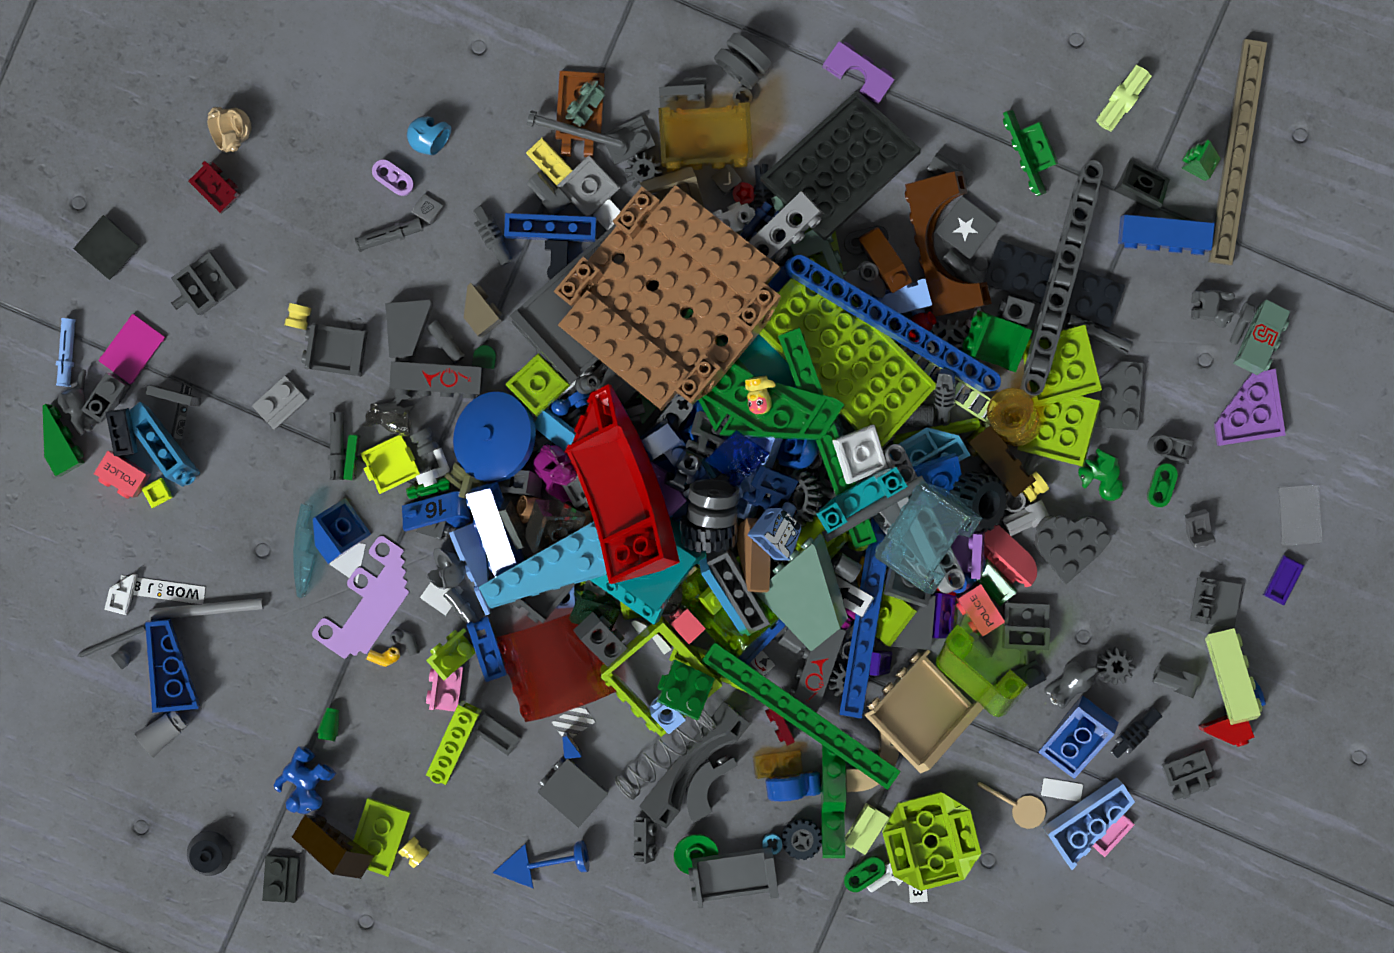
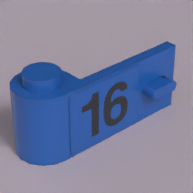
[402,491,470,531]

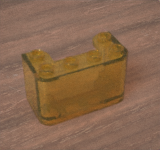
[658,102,753,172]

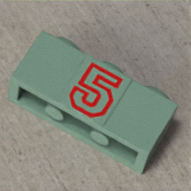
[1233,300,1290,375]

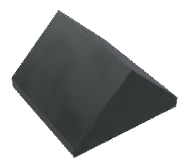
[1114,159,1170,210]

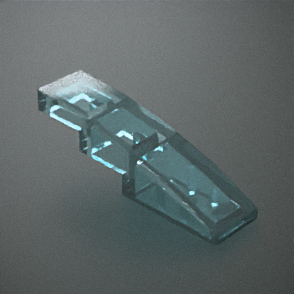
[293,503,318,598]

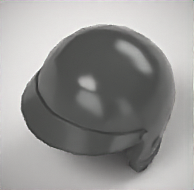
[427,548,466,590]

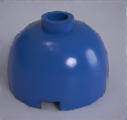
[776,439,819,470]

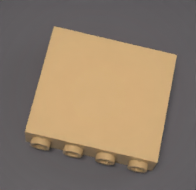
[864,650,984,773]

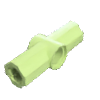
[1096,65,1152,132]

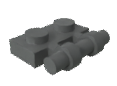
[686,411,735,464]
[1161,749,1217,800]

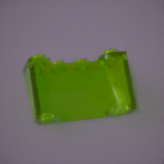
[936,624,1029,717]

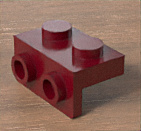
[188,161,240,214]

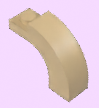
[845,731,899,792]

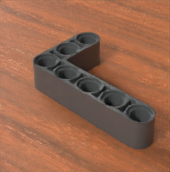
[777,551,862,654]

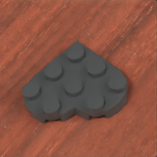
[1034,515,1110,584]

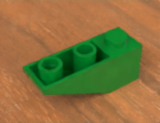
[1182,140,1221,181]
[42,404,84,477]

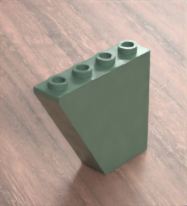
[755,534,848,651]

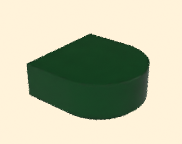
[472,345,496,369]

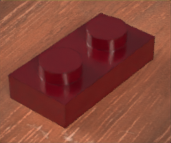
[765,707,795,746]

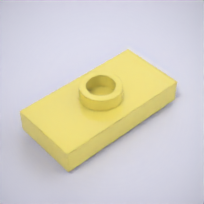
[526,138,573,186]

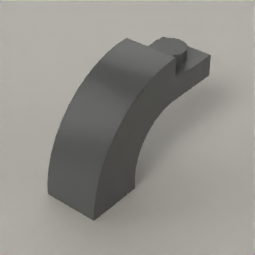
[687,755,738,823]

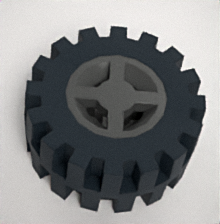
[782,818,822,860]

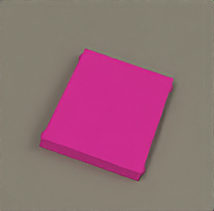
[98,314,166,384]

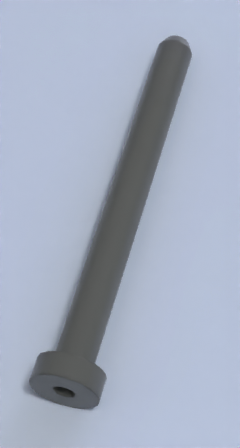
[527,110,626,149]

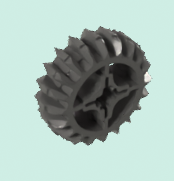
[766,468,823,527]

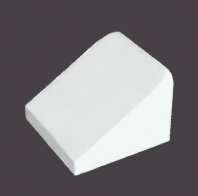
[593,199,621,231]

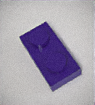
[932,593,956,638]

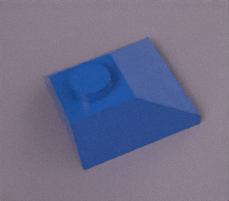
[313,498,371,564]

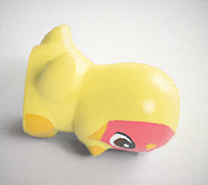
[745,376,776,414]

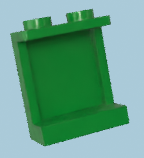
[962,310,1033,373]

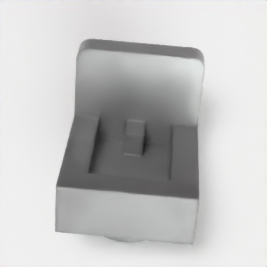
[1184,509,1216,548]

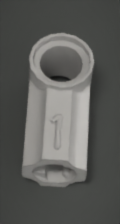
[1002,499,1049,536]

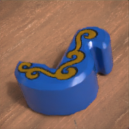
[765,771,822,802]

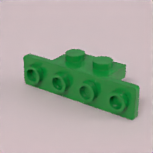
[1003,110,1058,196]

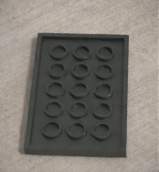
[760,91,921,241]

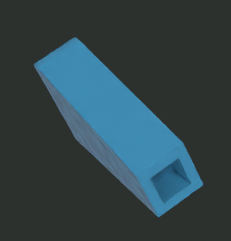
[130,402,200,487]

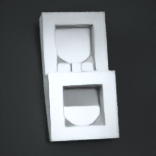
[631,619,671,654]

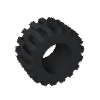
[948,471,1008,533]

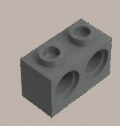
[488,470,543,499]
[573,612,627,667]

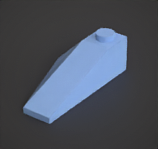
[449,523,492,615]

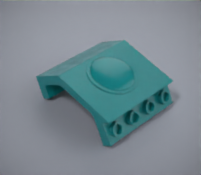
[590,517,706,625]

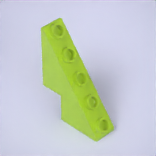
[426,700,482,785]

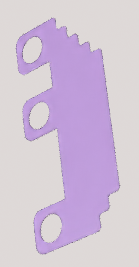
[312,536,409,659]

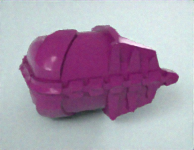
[533,445,577,504]

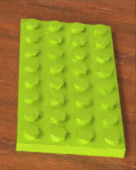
[759,258,936,447]

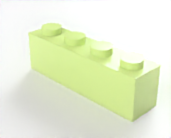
[1205,628,1262,725]

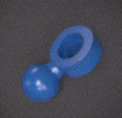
[551,391,590,417]

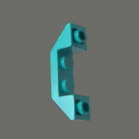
[816,466,908,533]

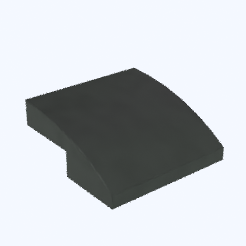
[73,215,140,280]

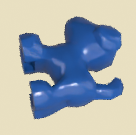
[273,746,336,814]

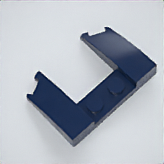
[640,418,714,521]

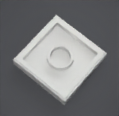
[832,425,888,484]

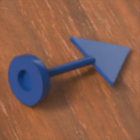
[493,840,590,888]

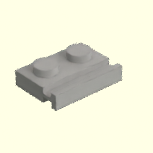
[252,376,308,430]

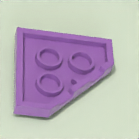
[1214,369,1286,446]

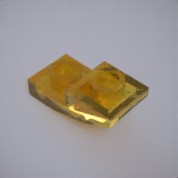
[753,750,803,779]

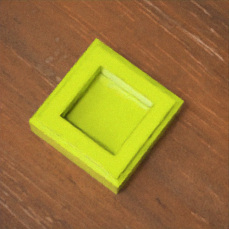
[141,478,173,508]

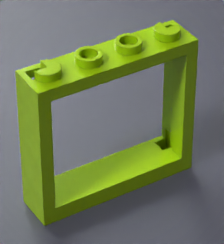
[601,615,722,737]

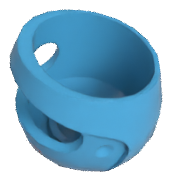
[407,116,452,155]

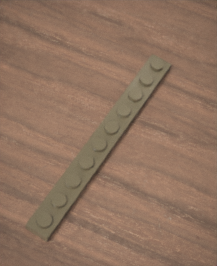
[1208,39,1267,266]

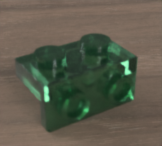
[569,589,621,630]

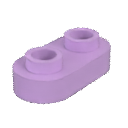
[372,160,414,196]

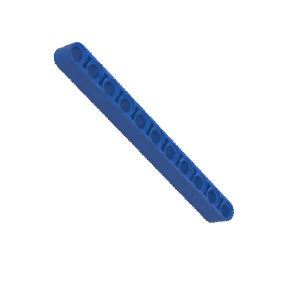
[784,255,1001,392]

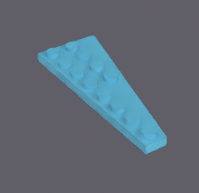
[479,522,607,608]

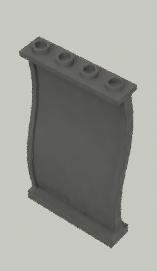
[508,224,659,387]

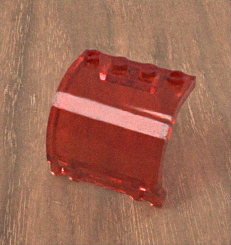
[496,606,616,722]

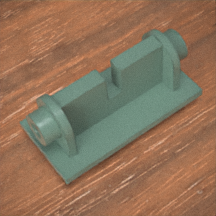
[565,81,605,127]

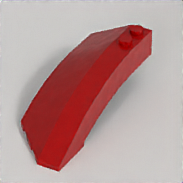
[565,384,680,584]

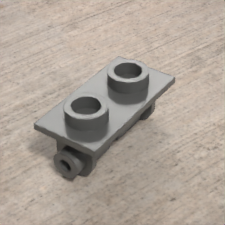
[633,816,657,864]

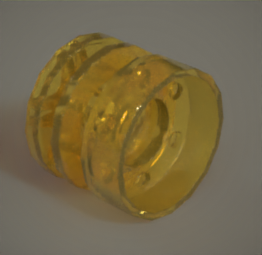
[987,388,1041,446]

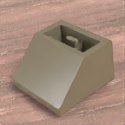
[464,283,503,338]

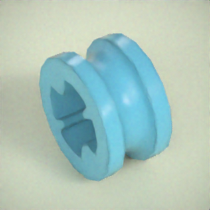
[762,833,782,855]

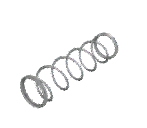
[615,709,716,800]

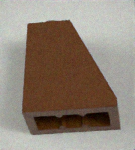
[858,227,912,293]

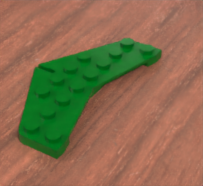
[684,309,845,440]

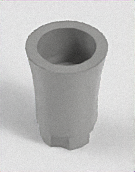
[135,711,188,757]

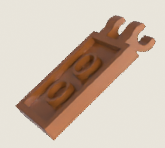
[555,71,605,158]

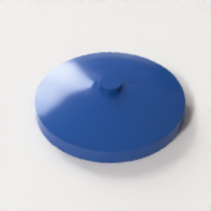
[453,392,536,482]

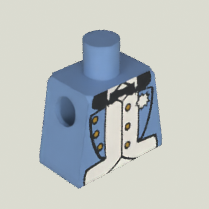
[748,502,801,560]

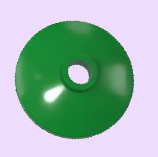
[673,834,718,875]

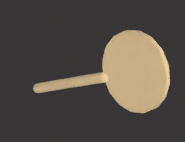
[977,782,1046,829]

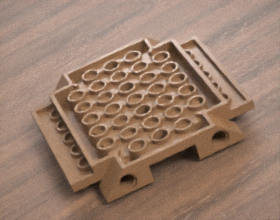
[553,185,781,411]

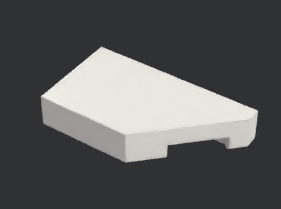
[104,574,138,615]

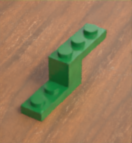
[821,745,846,858]

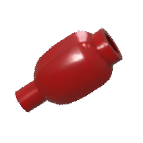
[909,312,936,338]

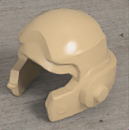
[207,107,251,152]

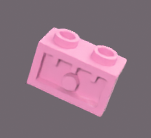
[426,666,464,712]

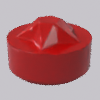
[733,182,754,205]

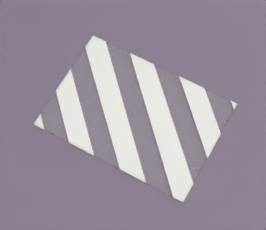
[552,702,595,738]

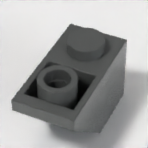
[81,373,131,423]

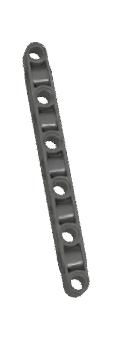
[1020,160,1103,398]

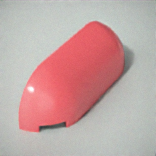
[984,525,1037,587]

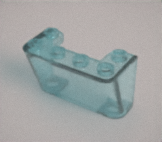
[875,483,982,594]

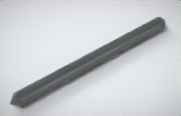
[78,626,146,658]

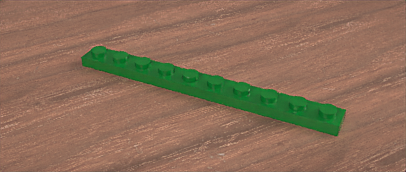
[778,327,877,549]
[702,642,901,790]

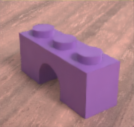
[822,41,895,105]

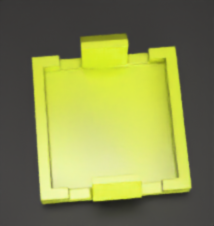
[360,434,420,494]

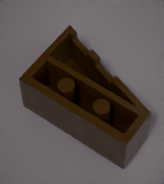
[964,423,1036,497]
[292,814,374,879]

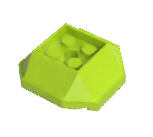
[882,791,982,891]

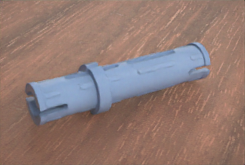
[56,318,76,387]

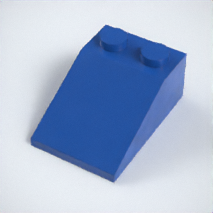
[1039,695,1119,779]

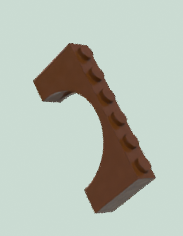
[905,171,992,317]

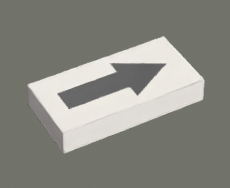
[836,576,874,617]

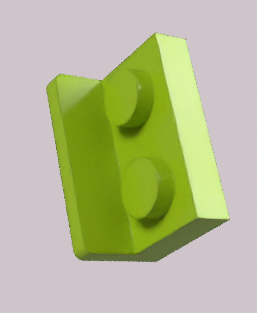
[426,628,476,681]

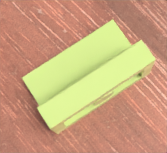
[845,803,889,855]

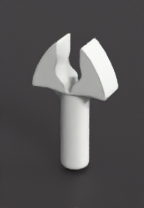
[867,862,903,892]

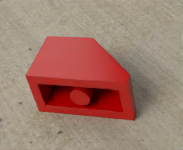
[1198,714,1255,747]

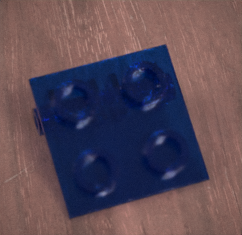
[705,430,770,487]

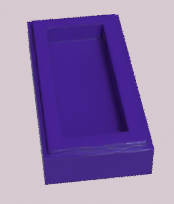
[1263,555,1304,605]
[869,650,892,676]

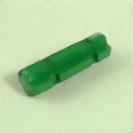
[406,478,450,499]

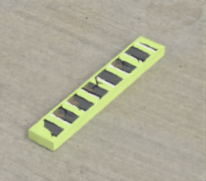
[890,337,1001,424]

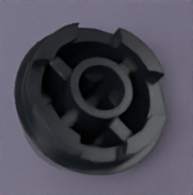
[187,831,232,876]

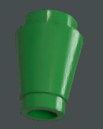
[317,708,340,742]

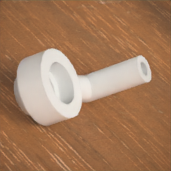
[416,448,450,487]

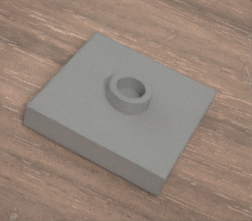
[557,155,621,217]

